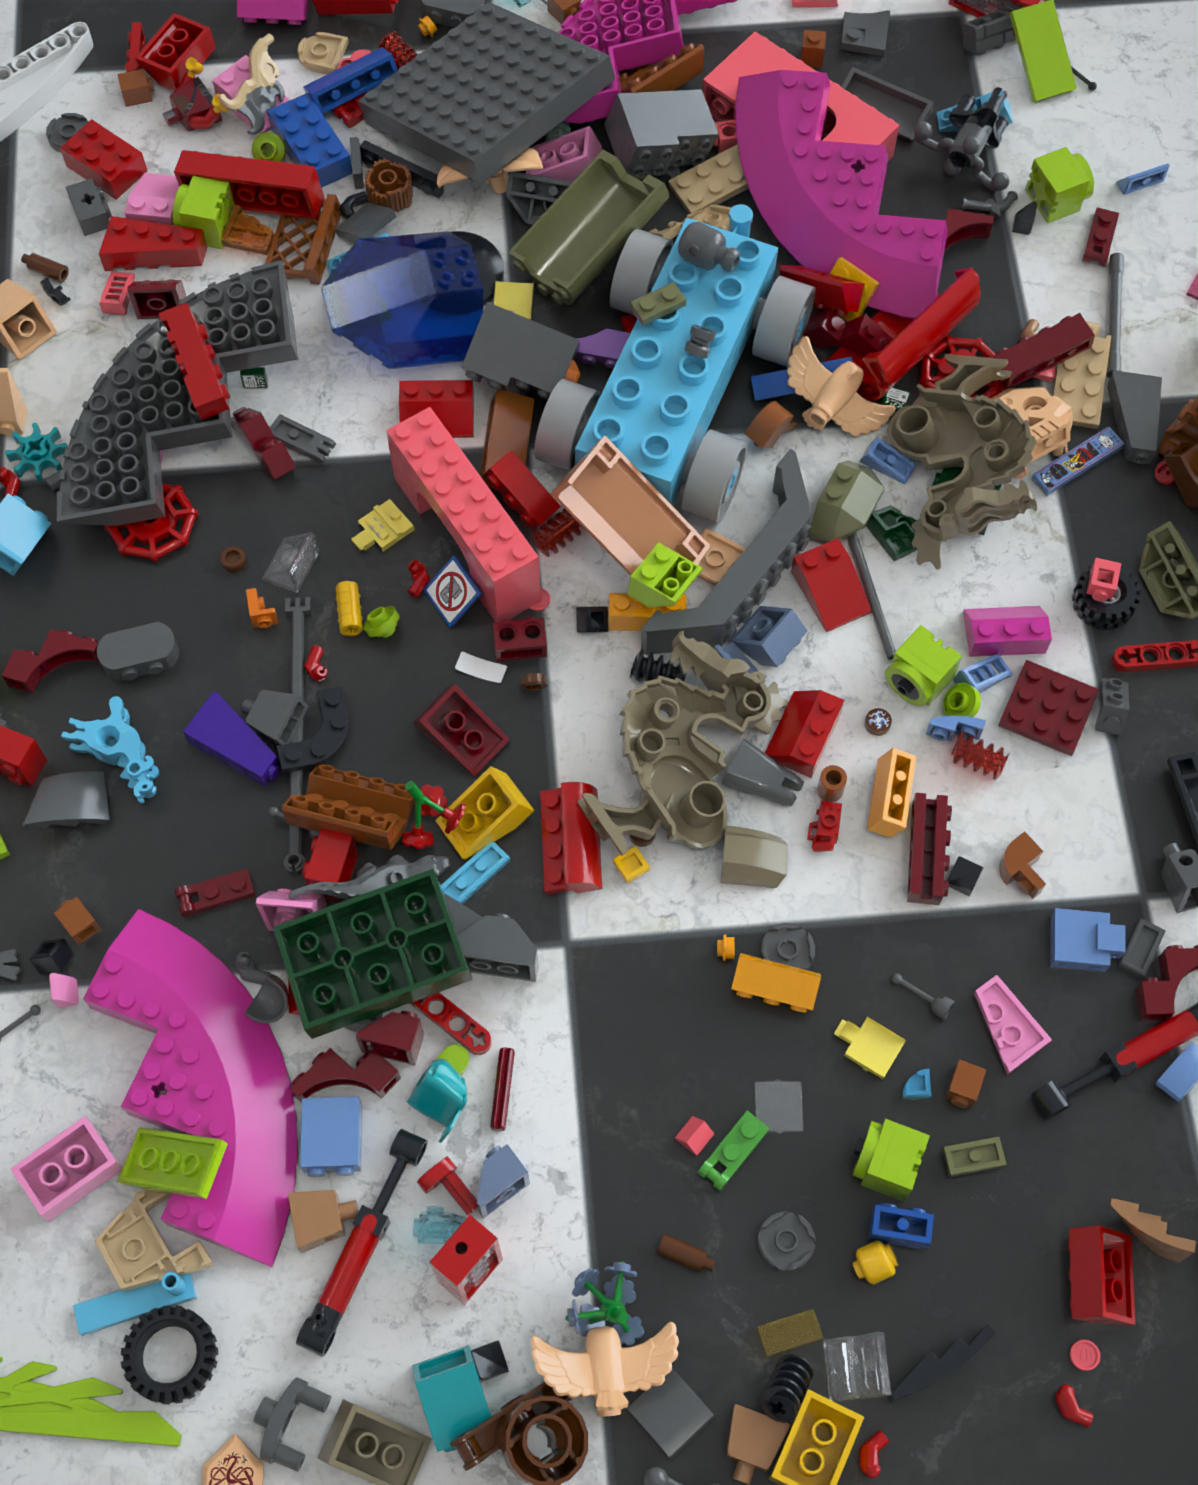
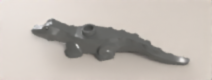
[288,855,451,900]

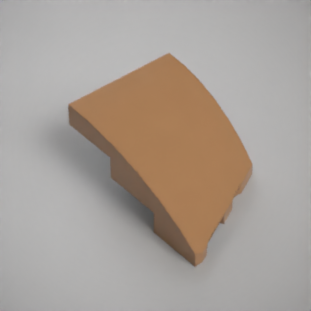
[1110,1198,1196,1263]

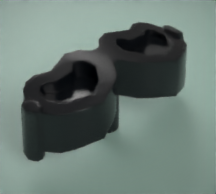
[40,277,71,306]

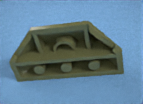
[808,460,884,543]
[1139,521,1198,620]

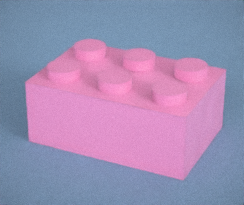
[11,1116,122,1222]

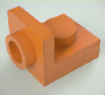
[246,588,278,628]

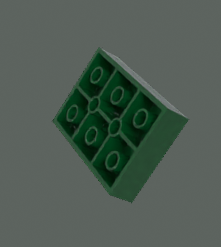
[273,869,473,1039]

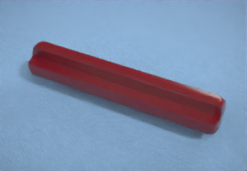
[490,1047,515,1131]

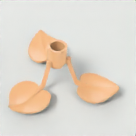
[437,148,543,194]

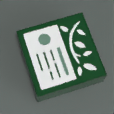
[240,367,268,388]
[881,386,912,413]

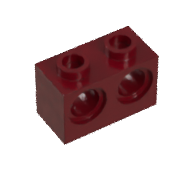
[493,617,548,662]

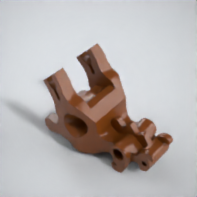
[1158,397,1198,456]

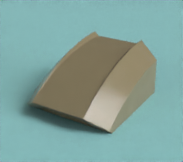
[720,825,788,888]

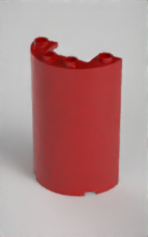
[824,267,980,401]

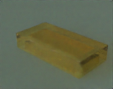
[757,1309,823,1357]

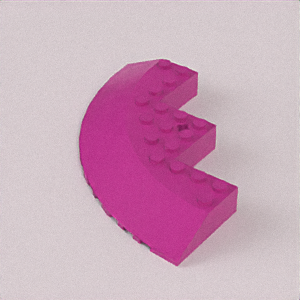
[558,0,738,124]
[736,70,948,320]
[83,909,298,1267]

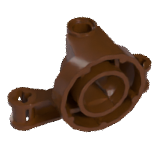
[450,1381,588,1485]

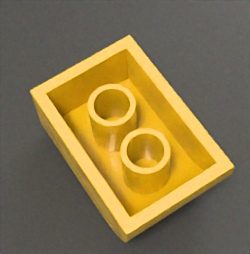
[769,1389,864,1485]

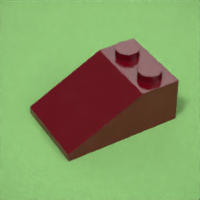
[413,684,510,777]

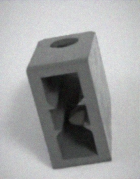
[241,690,309,745]
[1161,843,1198,913]

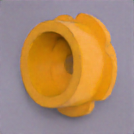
[418,15,437,37]
[717,934,735,961]

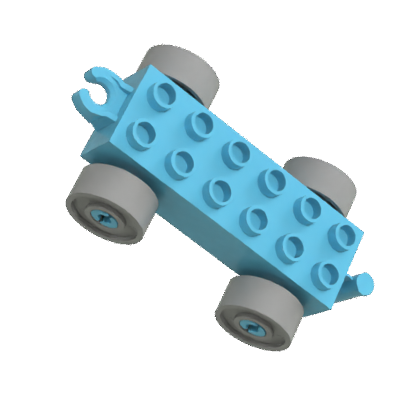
[534,204,816,523]

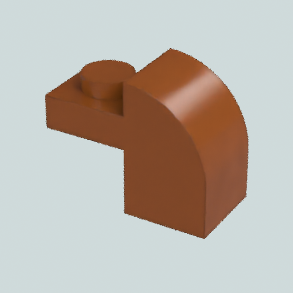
[744,401,798,449]
[999,831,1046,899]

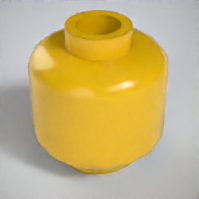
[852,1240,899,1285]

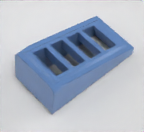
[953,654,1013,693]

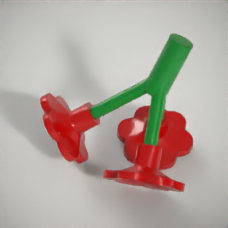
[402,781,466,849]

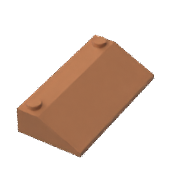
[551,436,711,576]

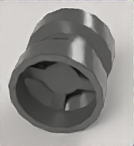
[684,325,716,358]

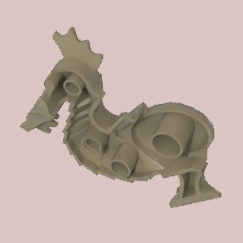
[887,354,1037,570]
[577,631,788,856]

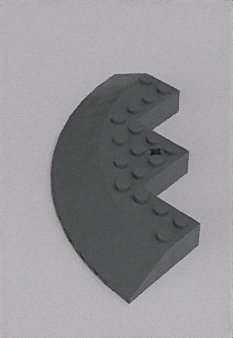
[57,260,298,526]

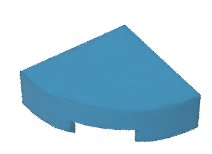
[902,1069,932,1099]

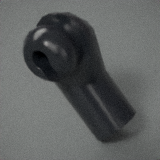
[339,191,368,218]

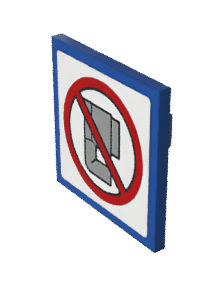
[423,555,483,628]

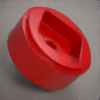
[1155,460,1176,486]

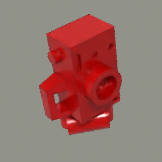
[807,801,842,852]

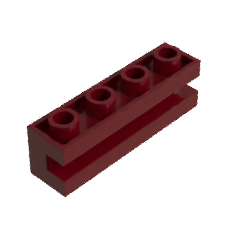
[994,313,1095,390]
[907,793,952,905]

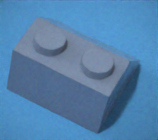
[730,606,808,667]
[477,1144,530,1219]

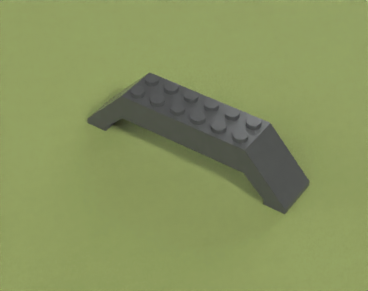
[641,449,812,655]

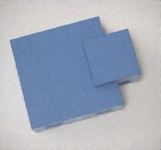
[1050,908,1126,972]

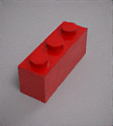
[484,450,561,531]

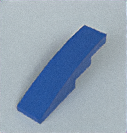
[751,357,852,401]

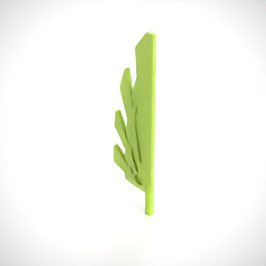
[0,1357,181,1447]

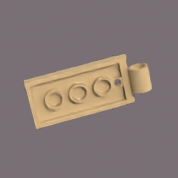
[668,144,749,214]
[1053,321,1111,429]

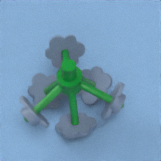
[565,1261,644,1346]

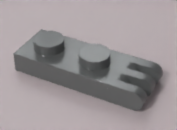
[270,414,336,463]

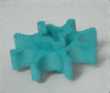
[5,423,68,482]

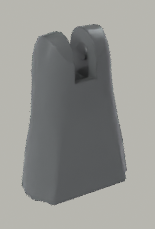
[722,739,804,806]

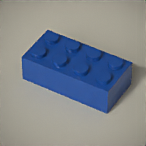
[267,93,353,188]

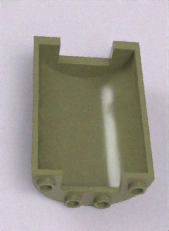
[508,150,669,306]

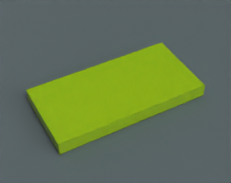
[1009,0,1077,103]
[117,1127,228,1199]

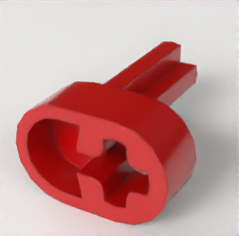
[417,1156,478,1216]

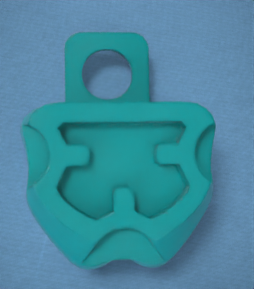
[407,1058,467,1143]

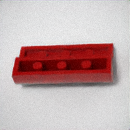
[540,782,603,895]

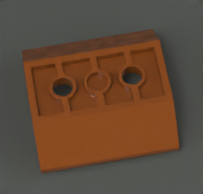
[619,43,704,93]
[282,764,415,850]

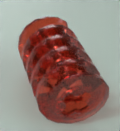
[379,31,418,70]
[532,508,586,557]
[950,731,1010,781]

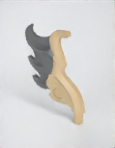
[218,33,285,135]

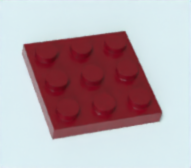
[998,660,1099,756]

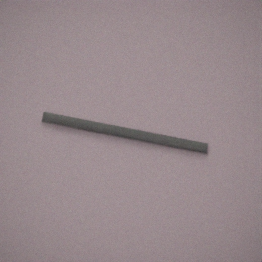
[847,532,896,660]

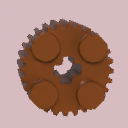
[364,158,413,212]

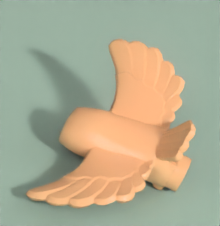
[787,336,896,437]
[530,1322,679,1417]

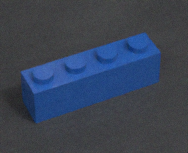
[303,47,398,114]

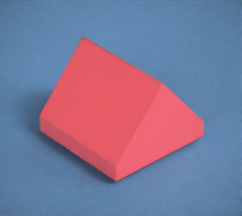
[675,1116,714,1156]

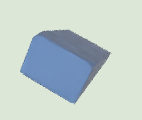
[860,437,917,484]

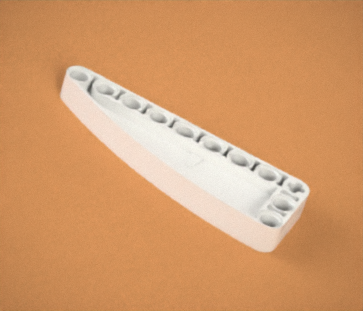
[0,22,93,142]

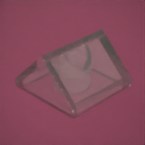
[262,532,319,593]

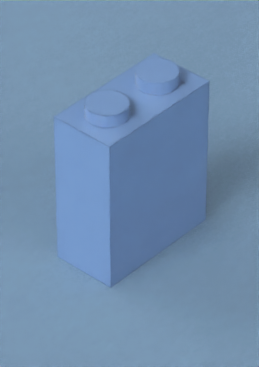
[300,1097,362,1177]

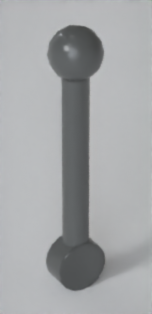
[0,1005,41,1042]

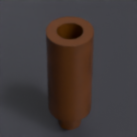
[21,253,69,282]
[657,1234,716,1272]

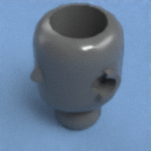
[678,222,741,272]

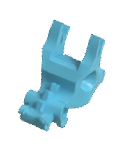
[61,696,159,804]

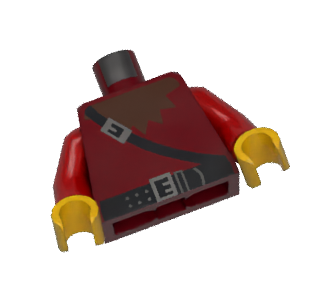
[163,57,228,131]

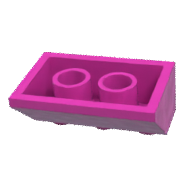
[237,0,310,25]
[963,606,1052,657]

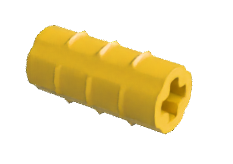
[335,581,363,636]

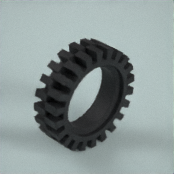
[120,1305,218,1404]

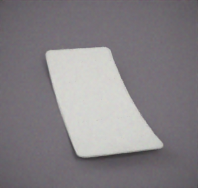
[455,652,507,683]

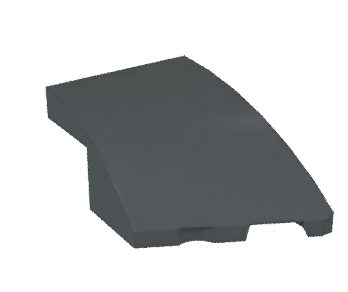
[22,771,110,829]

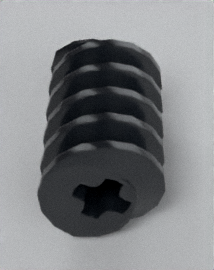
[630,648,687,682]
[761,1354,814,1423]

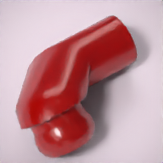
[859,1430,889,1478]

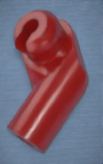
[0,467,20,498]
[407,560,430,598]
[304,645,328,681]
[1056,1384,1093,1428]

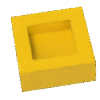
[613,845,650,884]

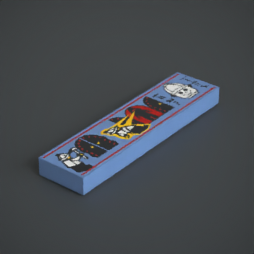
[1032,427,1125,496]

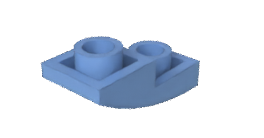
[926,716,986,742]
[1156,1042,1198,1102]

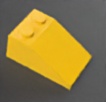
[435,766,535,860]

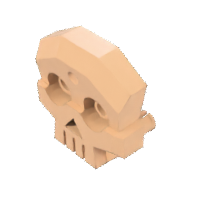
[991,387,1073,479]

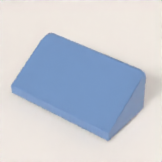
[1116,163,1170,195]

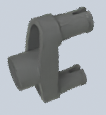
[254,1377,332,1472]

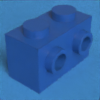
[868,1203,934,1250]

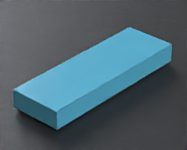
[441,842,510,904]

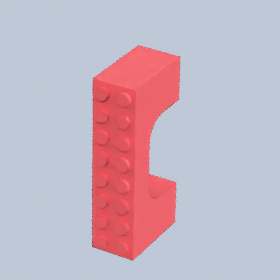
[702,32,899,173]
[386,407,541,622]

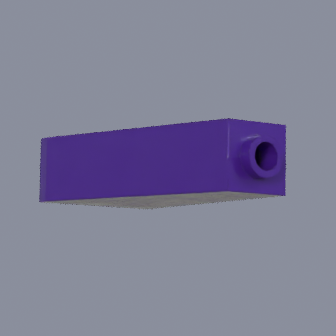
[183,691,280,787]

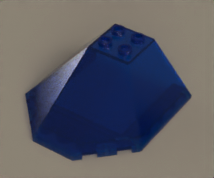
[321,231,483,369]

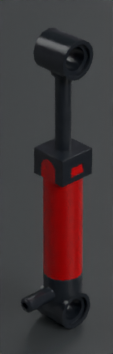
[1031,1002,1198,1119]
[296,1129,428,1357]

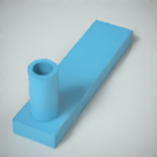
[73,1272,197,1336]

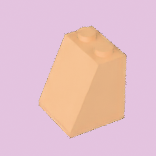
[0,279,57,360]

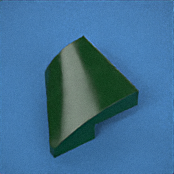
[866,505,918,561]

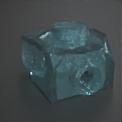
[413,1206,466,1244]

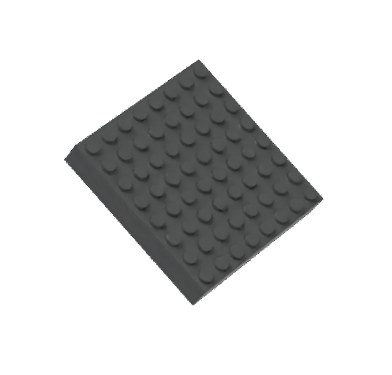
[358,2,615,184]

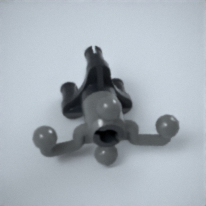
[914,87,1010,192]

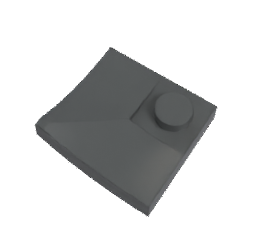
[840,10,890,57]

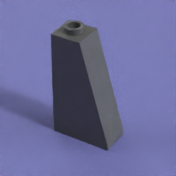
[1107,370,1162,464]

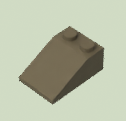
[317,1399,432,1485]

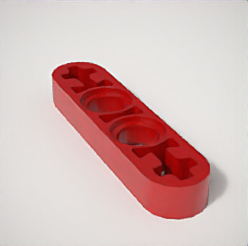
[1112,640,1198,672]
[410,992,492,1055]

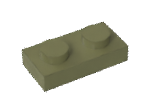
[630,282,687,326]
[942,1137,1007,1177]

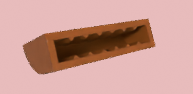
[480,389,534,488]

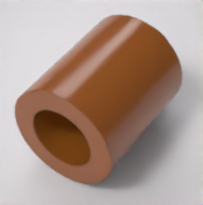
[817,765,847,802]

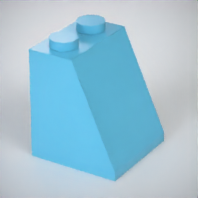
[0,494,51,576]

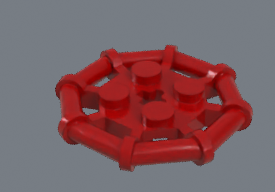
[918,335,1005,398]
[104,484,198,562]

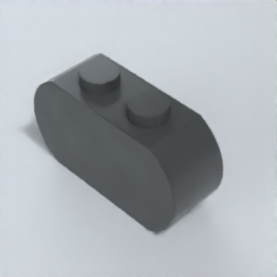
[420,0,485,28]
[97,622,179,681]

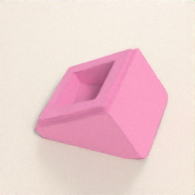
[49,973,79,1008]

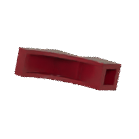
[945,209,994,250]
[803,308,893,354]
[231,407,296,479]
[2,629,100,694]
[1135,945,1198,1022]
[290,1048,401,1103]

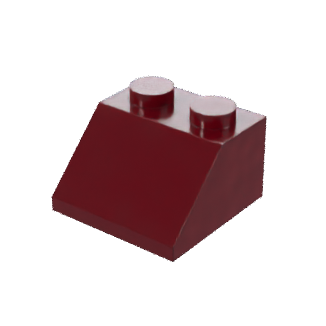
[127,279,186,319]
[356,1011,424,1066]

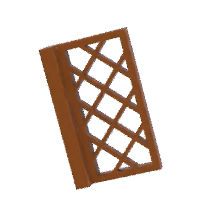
[265,194,342,284]

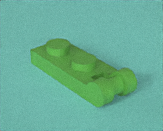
[697,1110,770,1191]

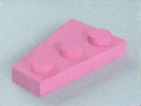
[974,975,1052,1075]

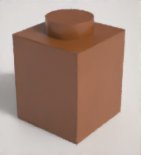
[547,0,581,24]
[800,30,826,68]
[118,69,155,107]
[54,897,101,946]
[945,1059,986,1108]

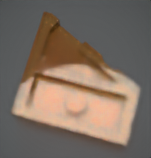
[221,205,274,255]

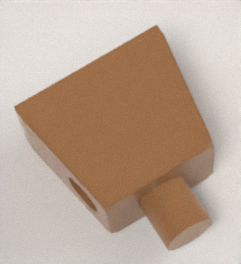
[288,1190,358,1253]
[726,1404,790,1485]

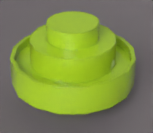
[252,132,286,162]
[363,606,400,638]
[943,683,981,717]

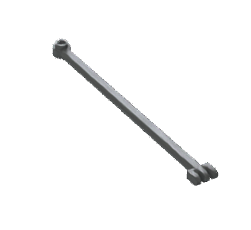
[284,596,312,876]

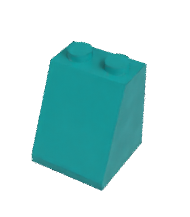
[412,1345,491,1452]

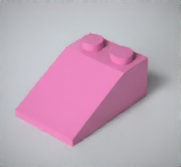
[212,55,290,134]
[526,126,602,182]
[124,173,180,225]
[256,889,327,931]

